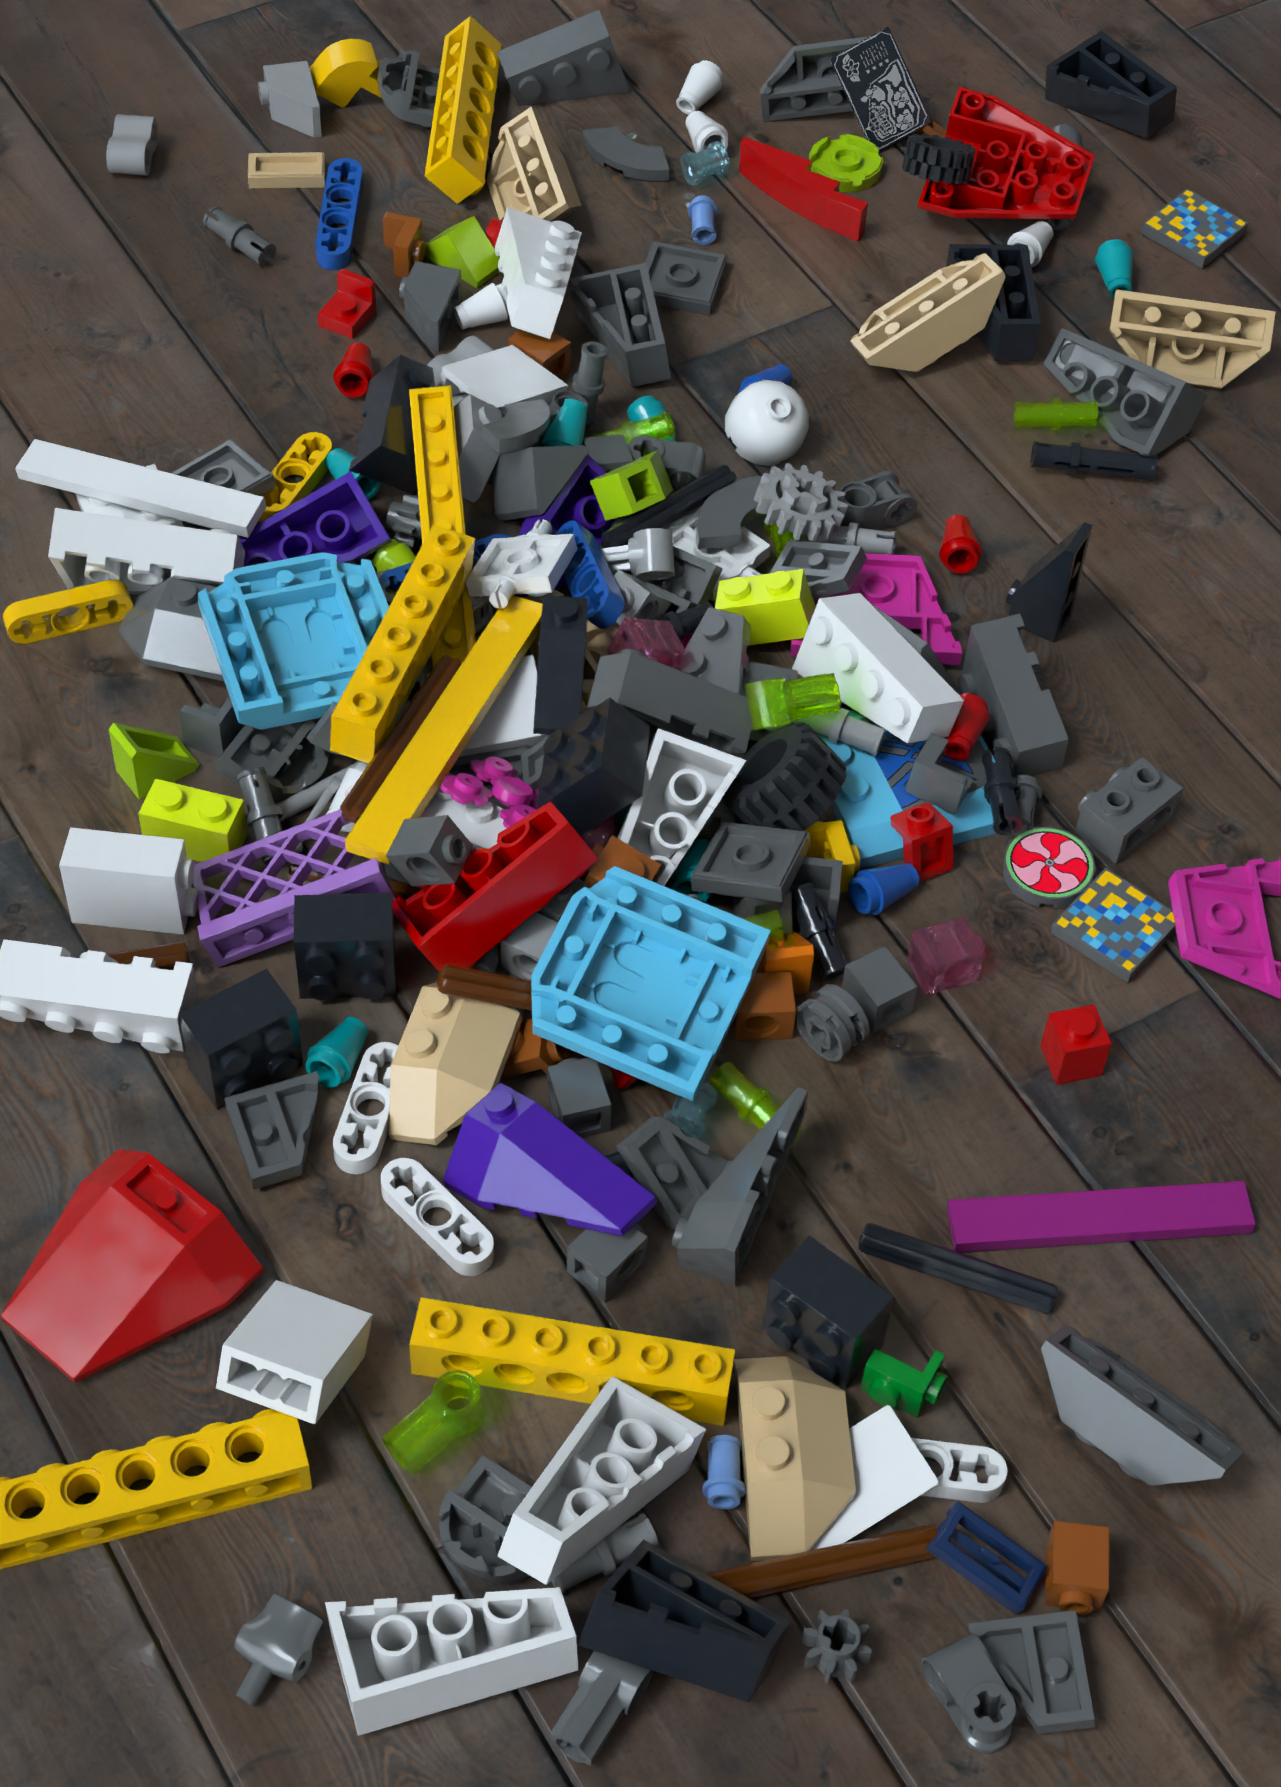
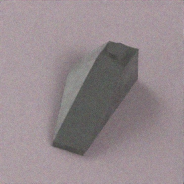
[1044,328,1208,455]
[672,1087,808,1287]

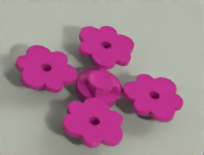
[440,757,539,828]

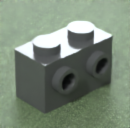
[1075,757,1183,864]

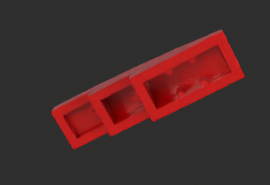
[739,137,868,241]

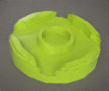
[809,134,883,192]

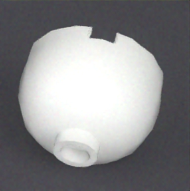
[725,380,809,466]

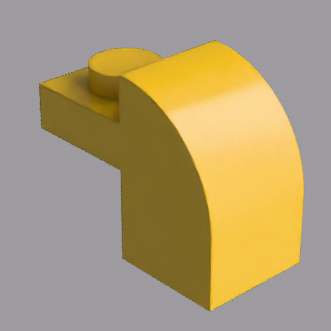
[309,39,382,108]

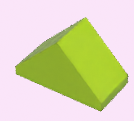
[424,216,500,288]
[109,722,200,800]

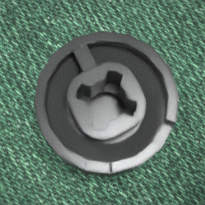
[795,984,870,1062]

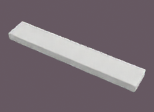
[15,439,266,538]

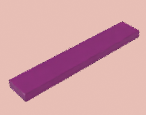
[946,1181,1256,1252]

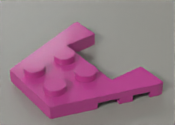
[790,553,962,665]
[1168,857,1281,999]

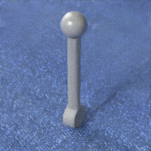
[294,776,342,854]

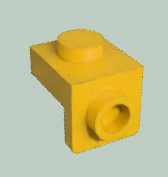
[804,820,860,893]

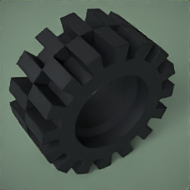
[902,134,976,184]

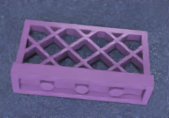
[193,809,396,968]

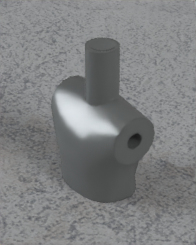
[234,1594,323,1706]

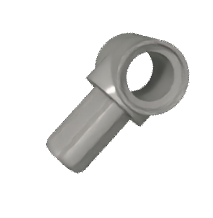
[600,528,675,581]

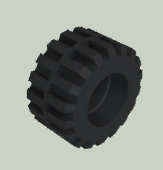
[722,722,847,831]

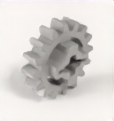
[754,463,848,542]

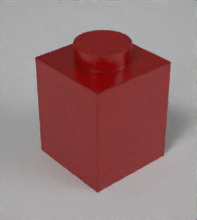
[1040,1004,1112,1085]

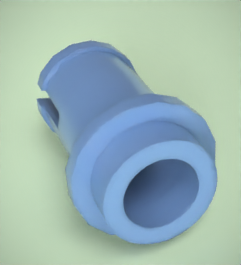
[687,195,718,245]
[702,1435,746,1509]

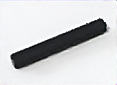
[601,465,737,548]
[858,1223,1058,1314]

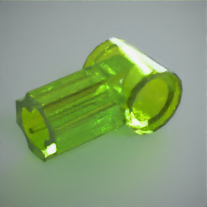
[745,673,841,730]
[382,1370,484,1475]

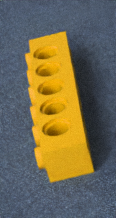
[425,16,502,204]
[330,524,475,764]
[409,1297,735,1426]
[0,1409,312,1570]

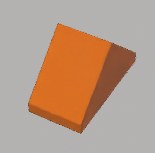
[756,930,814,995]

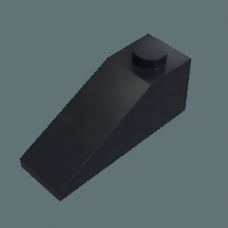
[1006,522,1093,643]
[533,595,588,735]

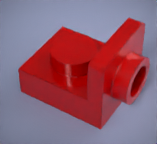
[317,269,377,339]
[890,802,953,882]

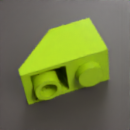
[590,451,673,521]

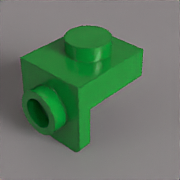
[861,1349,948,1418]

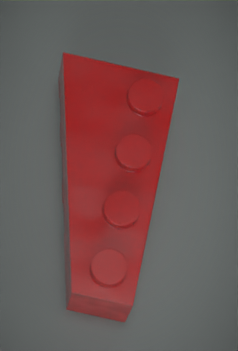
[393,802,598,972]

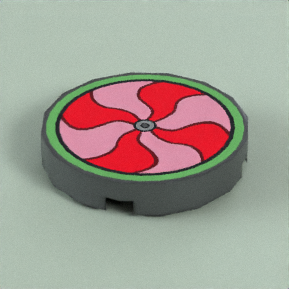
[1002,827,1096,909]

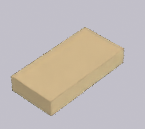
[248,152,325,189]

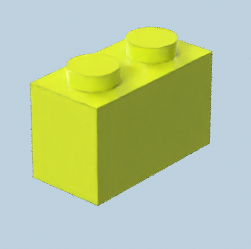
[715,569,816,646]
[138,779,248,862]

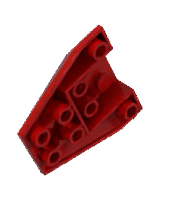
[917,87,1095,219]
[1,1149,264,1383]

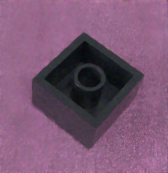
[536,697,650,836]
[294,893,396,1001]
[179,968,303,1110]
[763,1235,894,1390]

